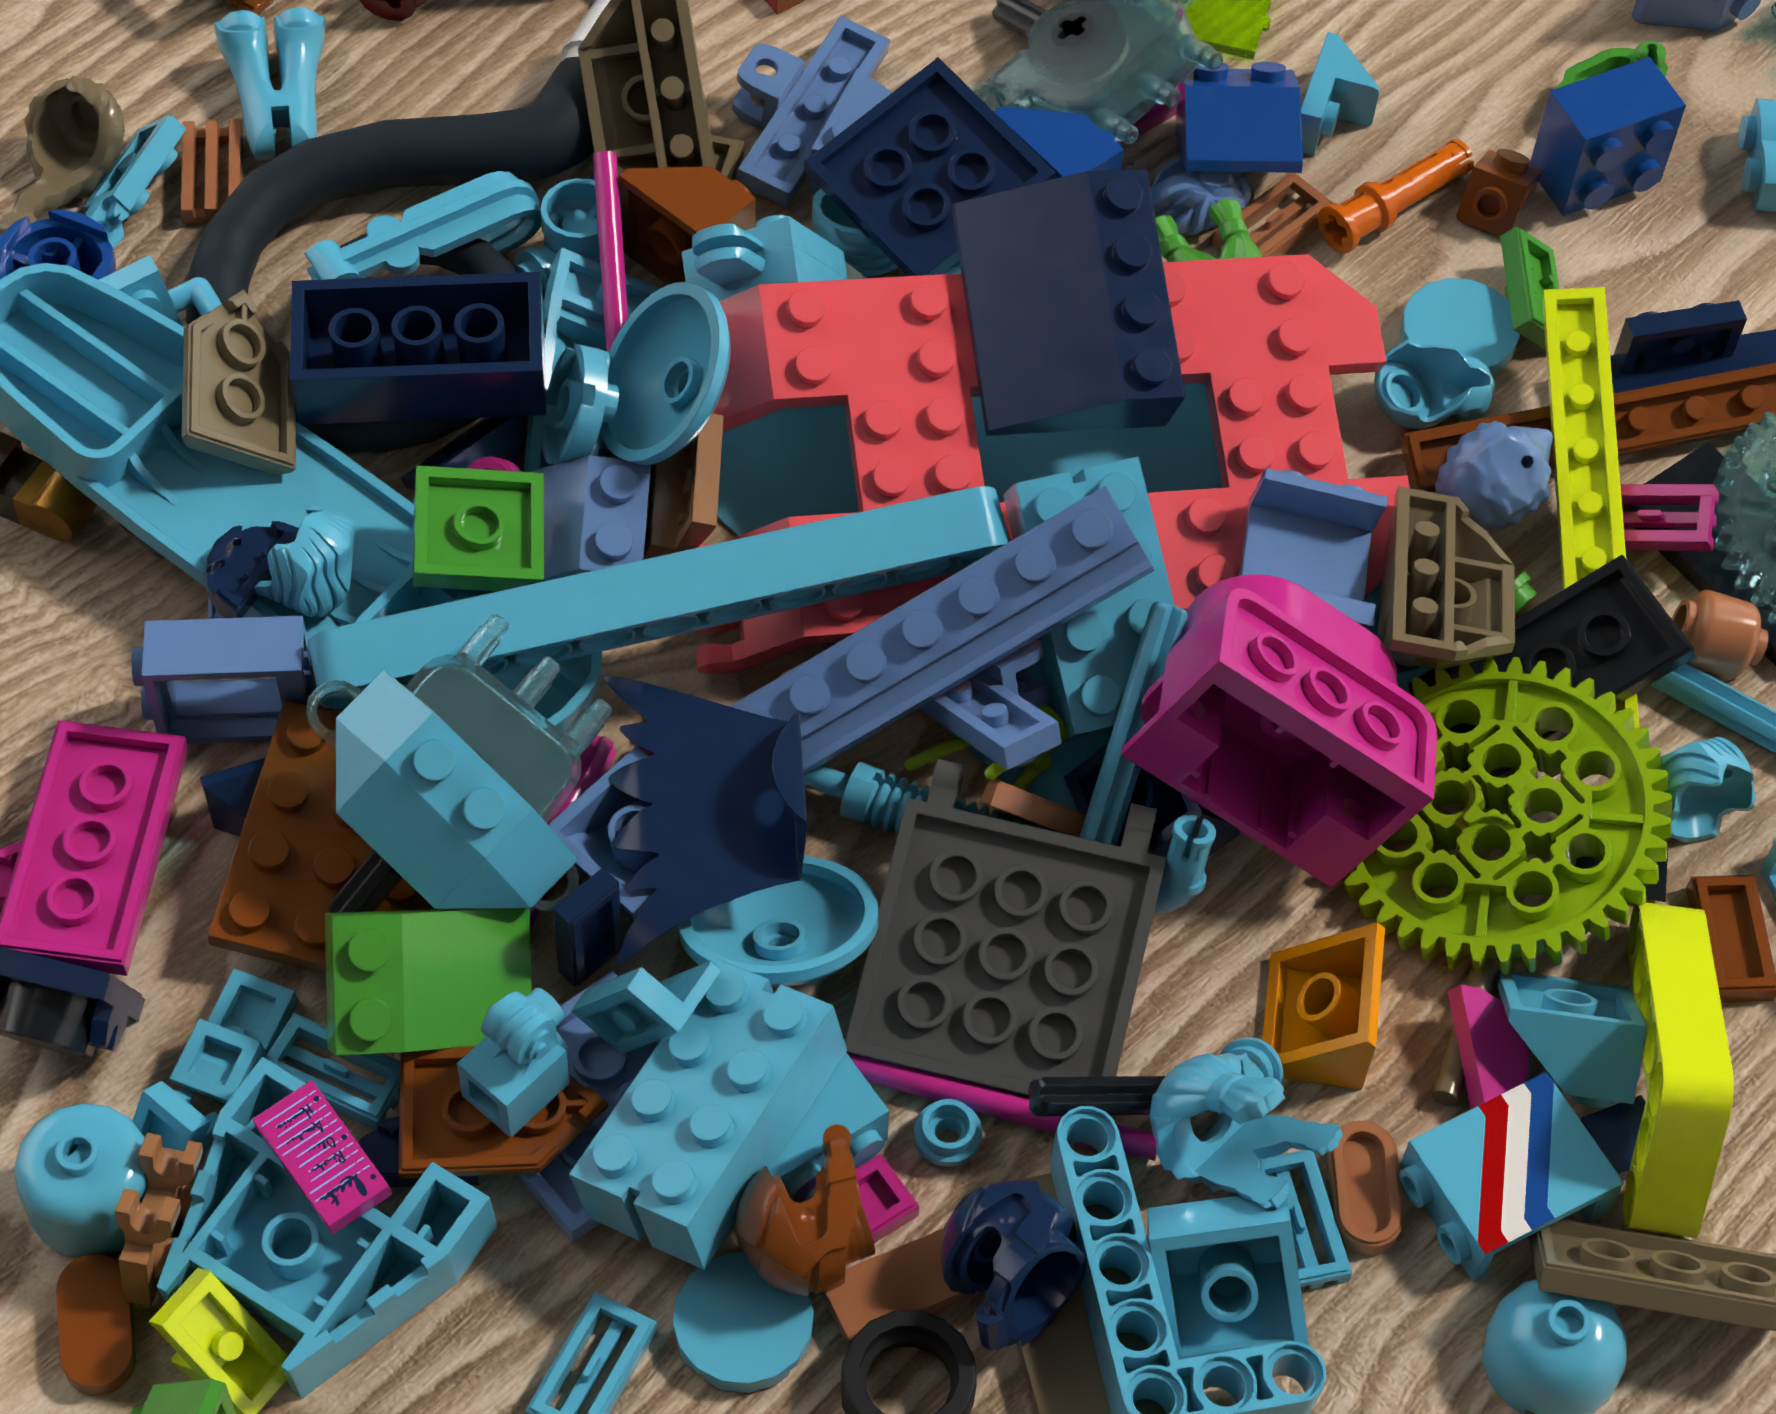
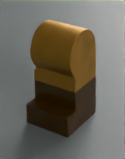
[0,431,97,541]

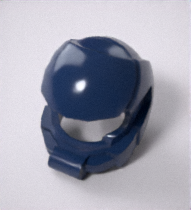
[941,1181,1086,1350]

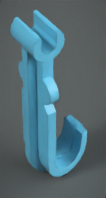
[304,171,542,280]

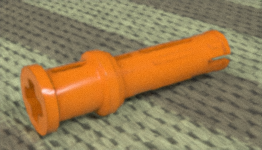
[1317,139,1474,254]

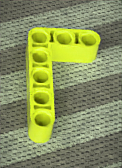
[1623,902,1734,1238]

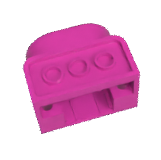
[1121,574,1437,888]

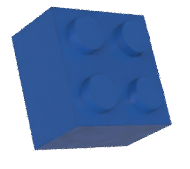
[1529,57,1686,216]

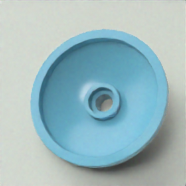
[600,282,731,465]
[678,856,878,987]

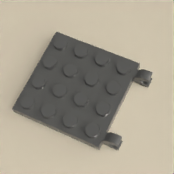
[845,759,1166,1098]

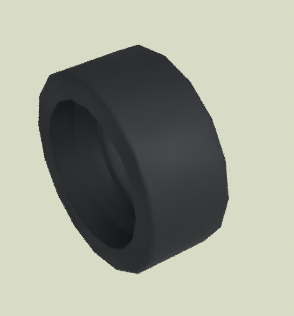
[841,1310,977,1414]

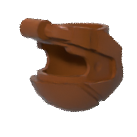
[734,1124,875,1297]

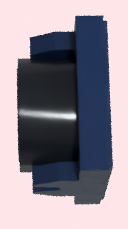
[0,946,145,1058]

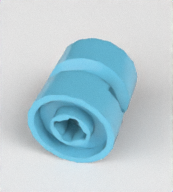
[540,178,600,263]

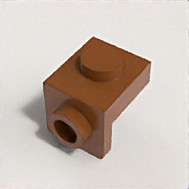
[1456,149,1542,236]

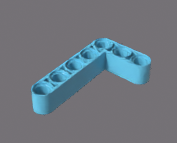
[1050,1106,1327,1414]

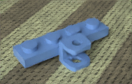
[732,15,890,208]
[919,639,1062,770]

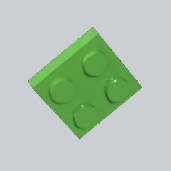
[413,465,544,591]

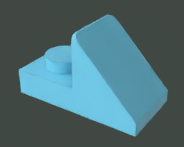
[1301,32,1379,157]

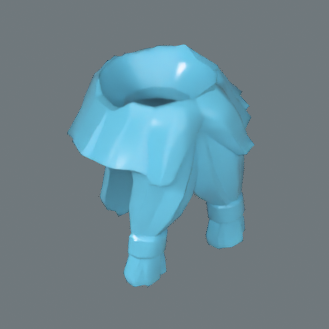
[1149,1052,1343,1210]

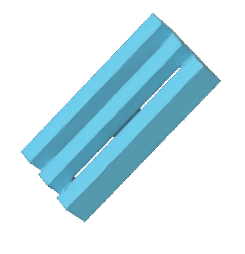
[265,1013,401,1130]
[1259,1150,1352,1290]
[525,1292,657,1414]

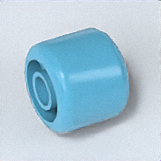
[14,1103,148,1257]

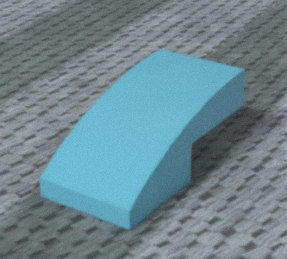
[169,968,299,1104]

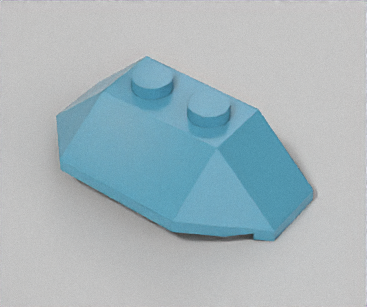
[336,670,579,909]

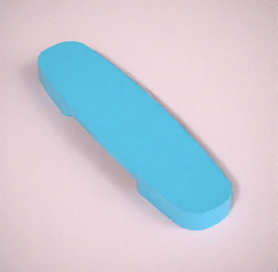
[0,263,602,750]

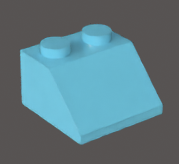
[1147,1195,1309,1360]

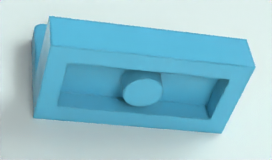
[571,961,721,1054]

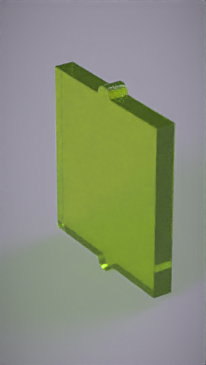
[1162,0,1272,60]

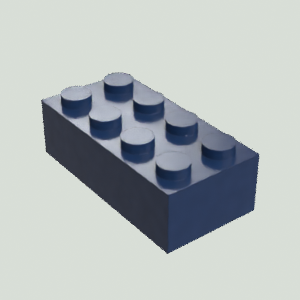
[290,272,547,425]

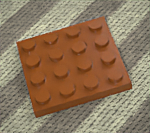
[208,699,434,974]

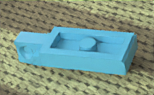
[82,115,186,248]

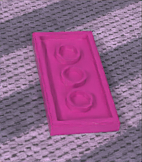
[0,720,189,976]

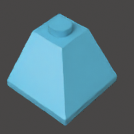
[1496,969,1647,1108]

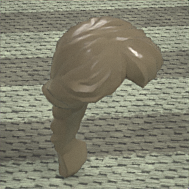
[0,76,125,235]

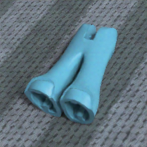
[214,7,325,161]

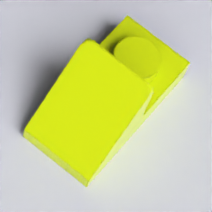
[149,1268,288,1414]

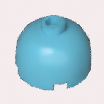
[1482,1279,1627,1414]

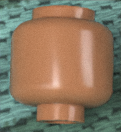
[1672,590,1768,679]

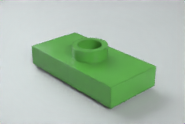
[1500,227,1559,350]

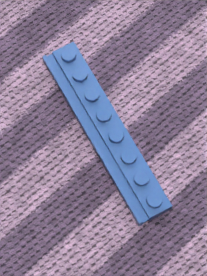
[729,486,1155,775]

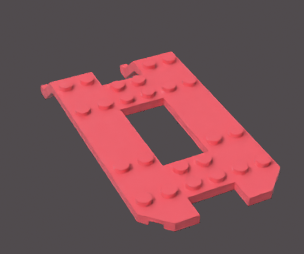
[684,254,1410,674]

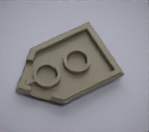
[182,289,296,475]

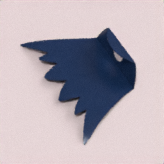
[604,676,807,966]

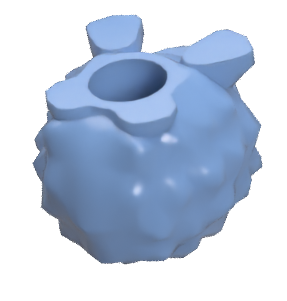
[1434,421,1554,531]

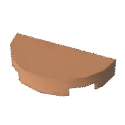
[980,779,1086,837]

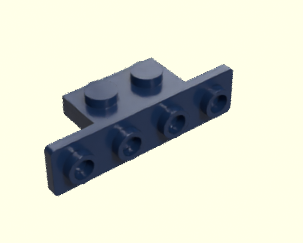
[1610,300,1776,394]

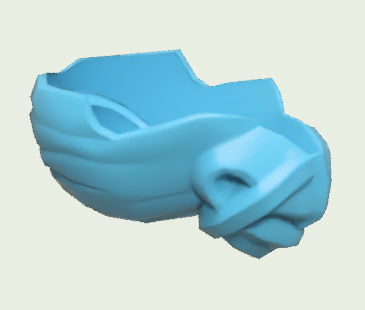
[1374,339,1495,429]

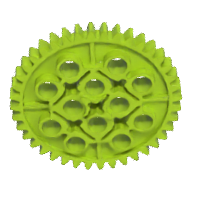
[1344,657,1672,975]

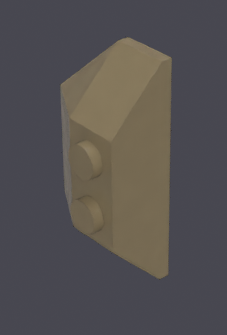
[578,0,716,178]
[1378,486,1515,670]

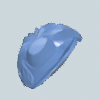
[1150,157,1254,235]

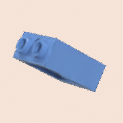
[132,615,316,744]

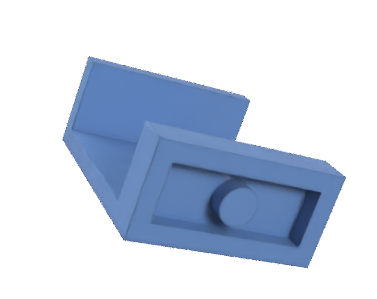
[1239,468,1388,631]

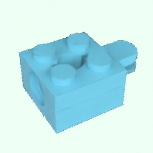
[682,215,848,301]

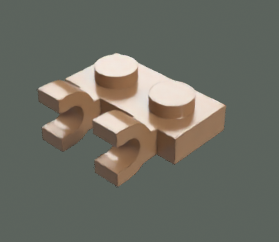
[115,1132,203,1307]

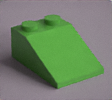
[325,908,532,1055]

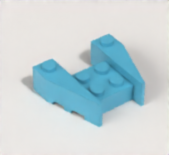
[157,1056,498,1399]

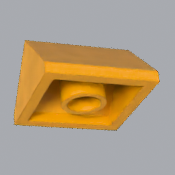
[1259,922,1385,1090]

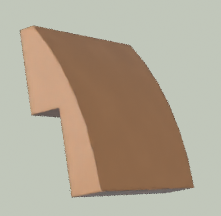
[643,413,724,560]

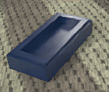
[552,867,623,987]

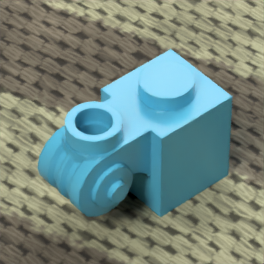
[457,988,570,1138]

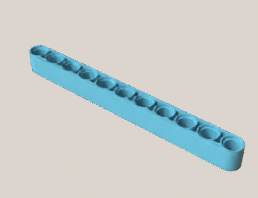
[307,486,1010,709]

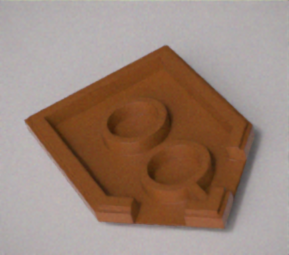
[399,1046,609,1179]

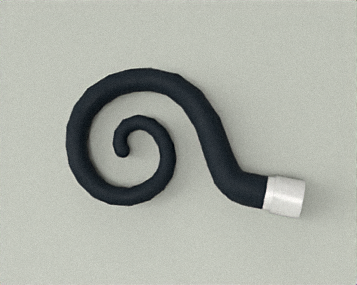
[185,0,610,453]

